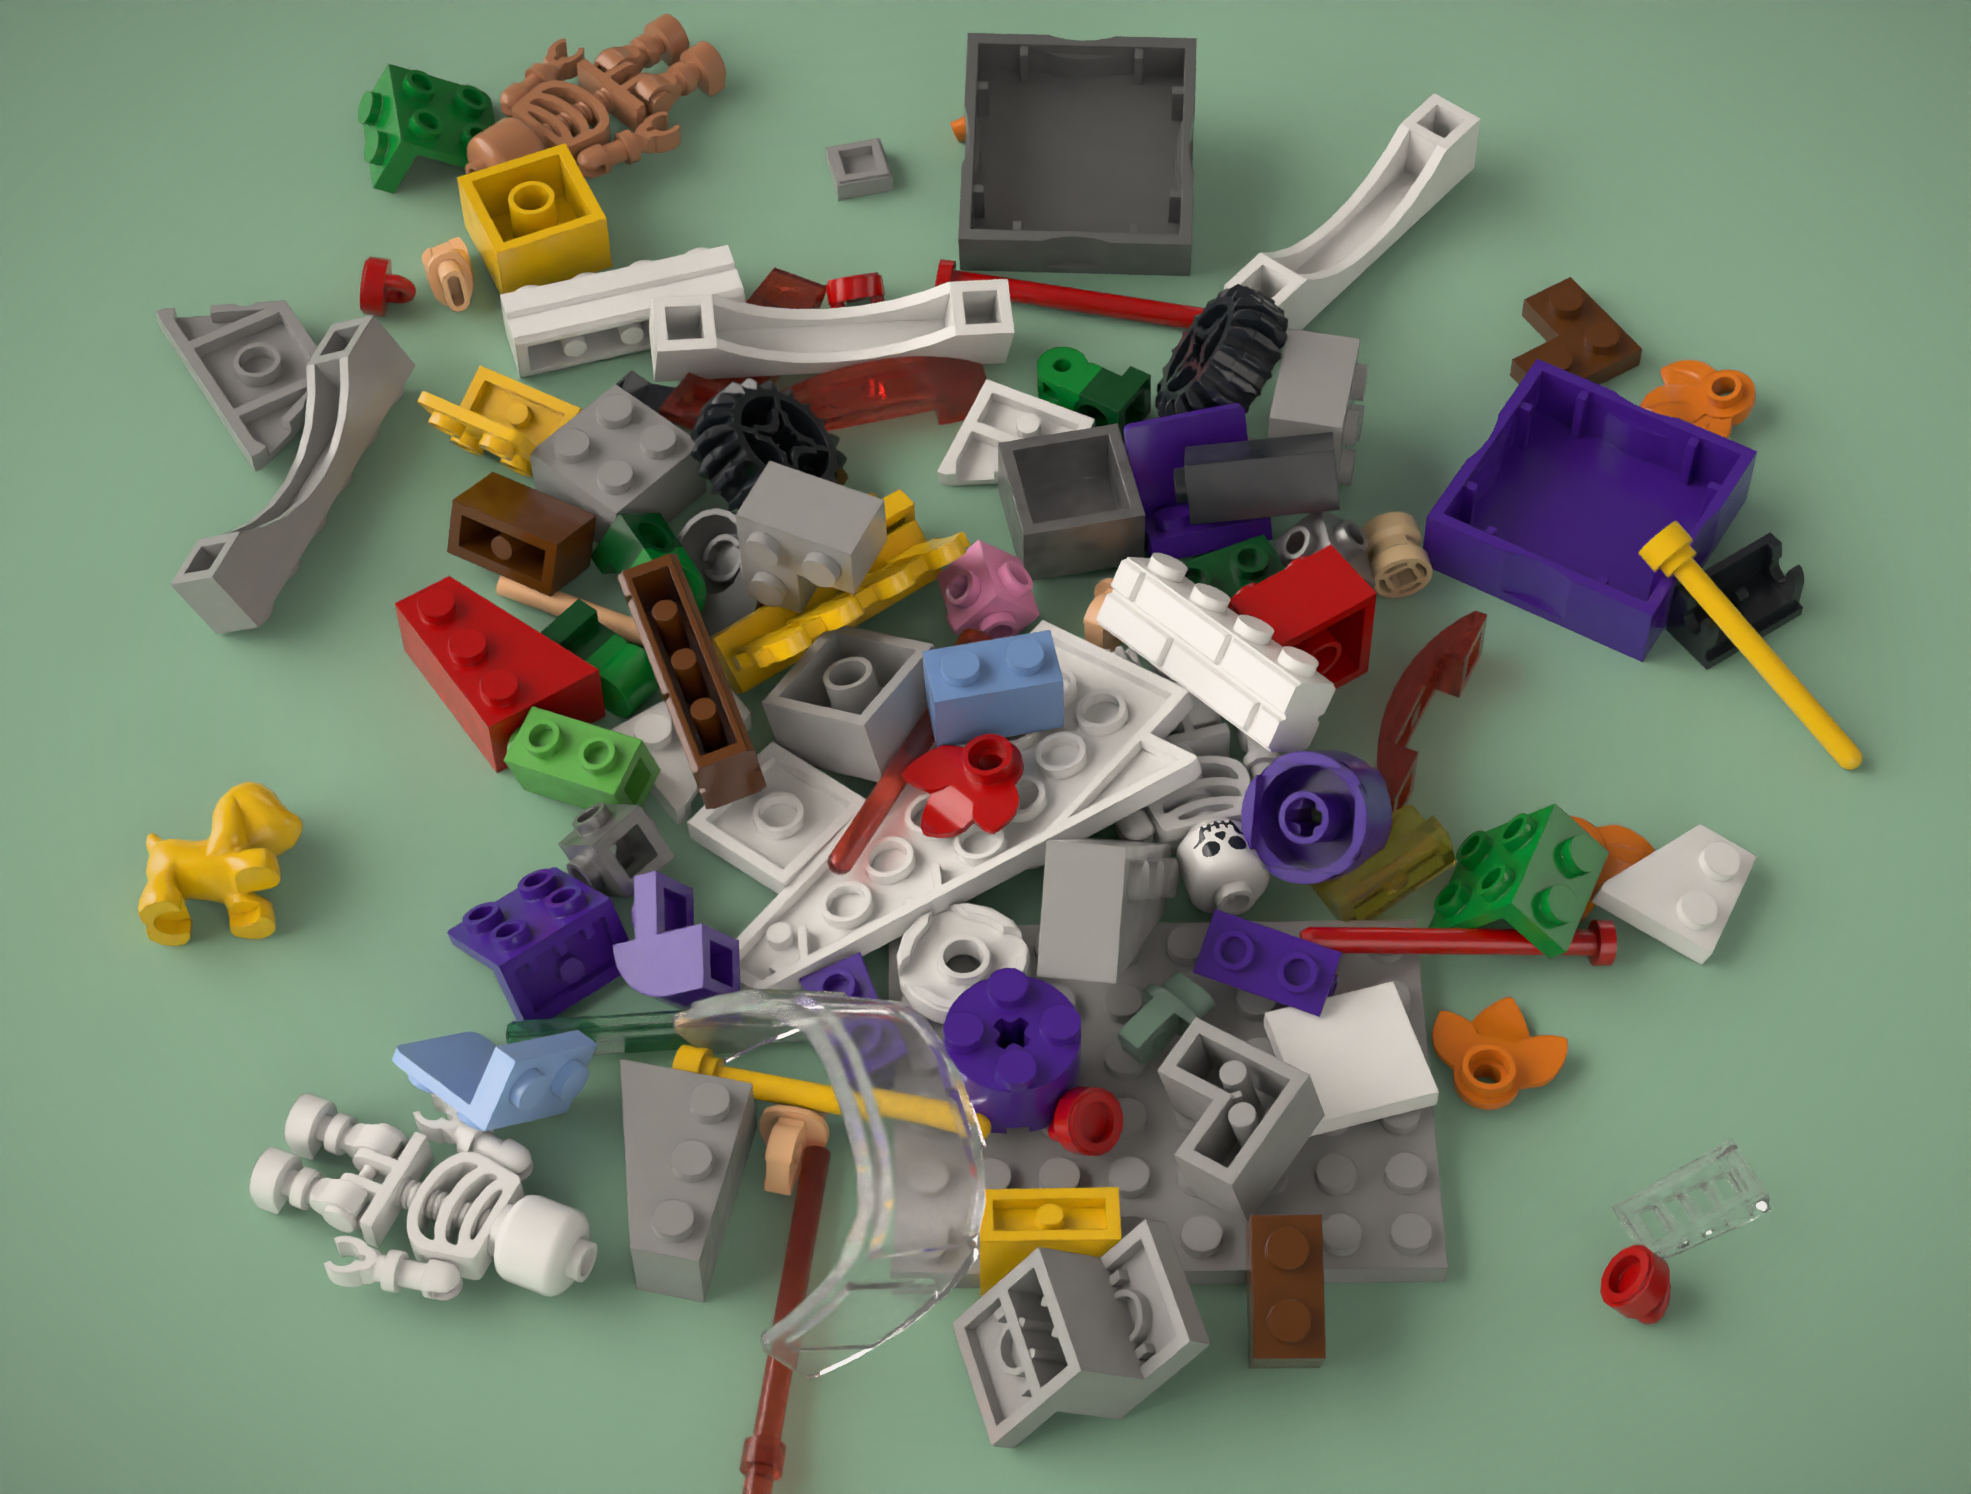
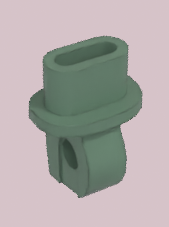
[1117,972,1215,1065]

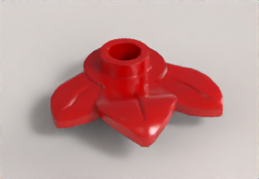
[901,734,1024,838]

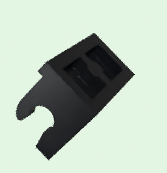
[1666,532,1804,670]

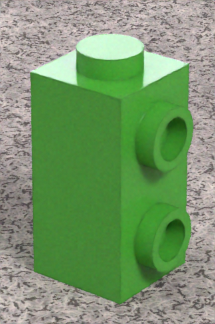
[504,706,661,809]

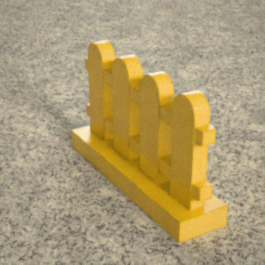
[710,520,970,694]

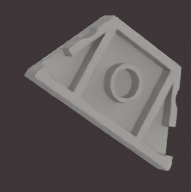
[156,300,318,472]

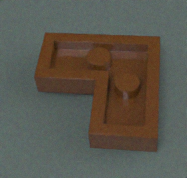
[1510,277,1642,385]

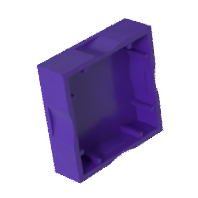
[1423,359,1758,662]

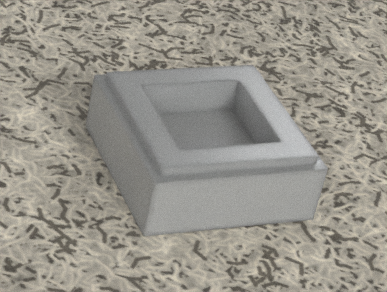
[825,138,893,201]

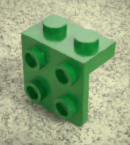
[358,63,495,194]
[1428,804,1609,958]

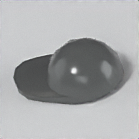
[677,508,761,636]

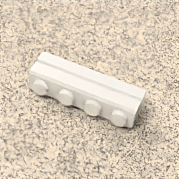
[500,245,746,378]
[1096,553,1336,752]

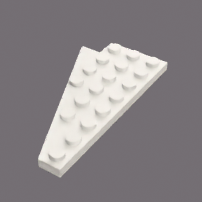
[736,620,1202,1008]

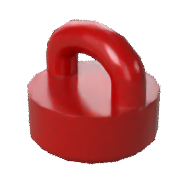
[360,256,416,317]
[825,272,885,308]
[1047,1086,1123,1156]
[1600,1245,1671,1325]

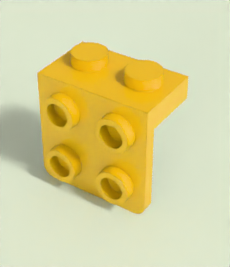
[417,365,582,478]

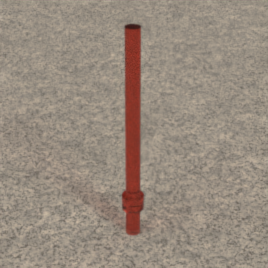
[739,1145,831,1494]

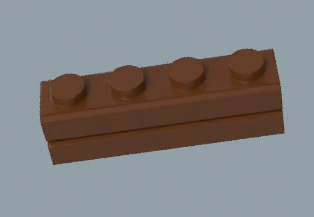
[617,553,767,809]

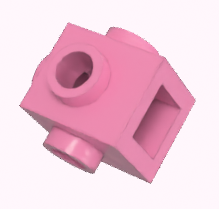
[937,540,1040,642]

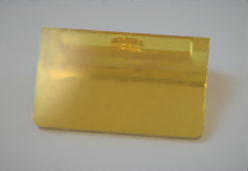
[1309,804,1456,923]

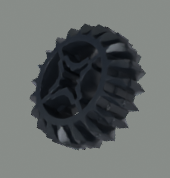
[1155,284,1288,417]
[690,378,849,511]

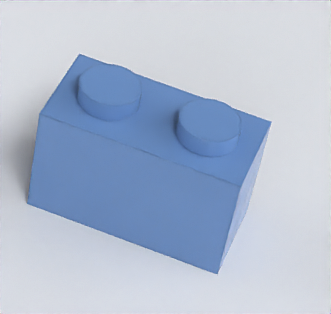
[922,630,1064,747]

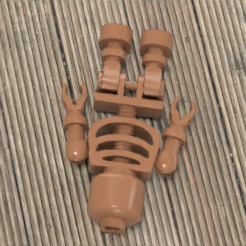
[465,14,726,179]

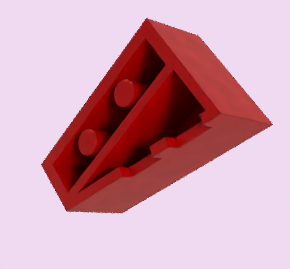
[395,576,606,773]

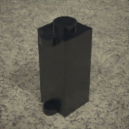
[1174,432,1340,525]

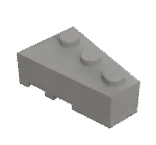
[1037,838,1179,984]
[620,1059,757,1302]

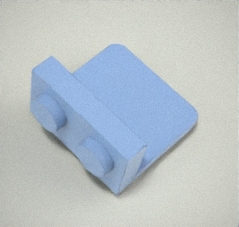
[392,1030,598,1132]

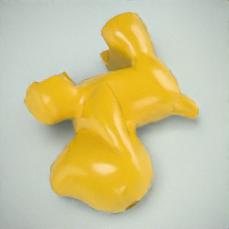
[138,781,303,946]

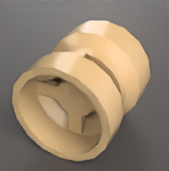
[1361,511,1433,598]

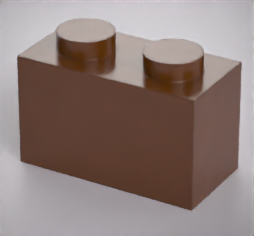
[447,472,597,597]
[1245,1214,1326,1369]

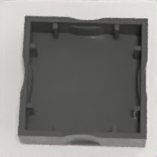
[958,33,1197,276]

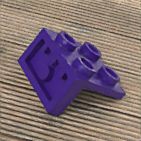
[1124,403,1273,559]
[447,867,629,1032]

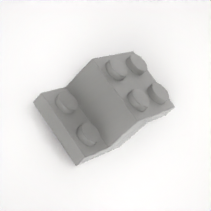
[952,1219,1211,1449]

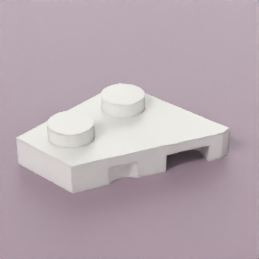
[937,379,1096,486]
[1591,824,1757,965]

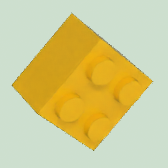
[457,143,612,295]

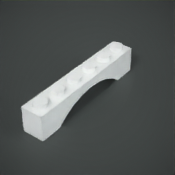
[1224,93,1481,350]
[649,279,1015,382]

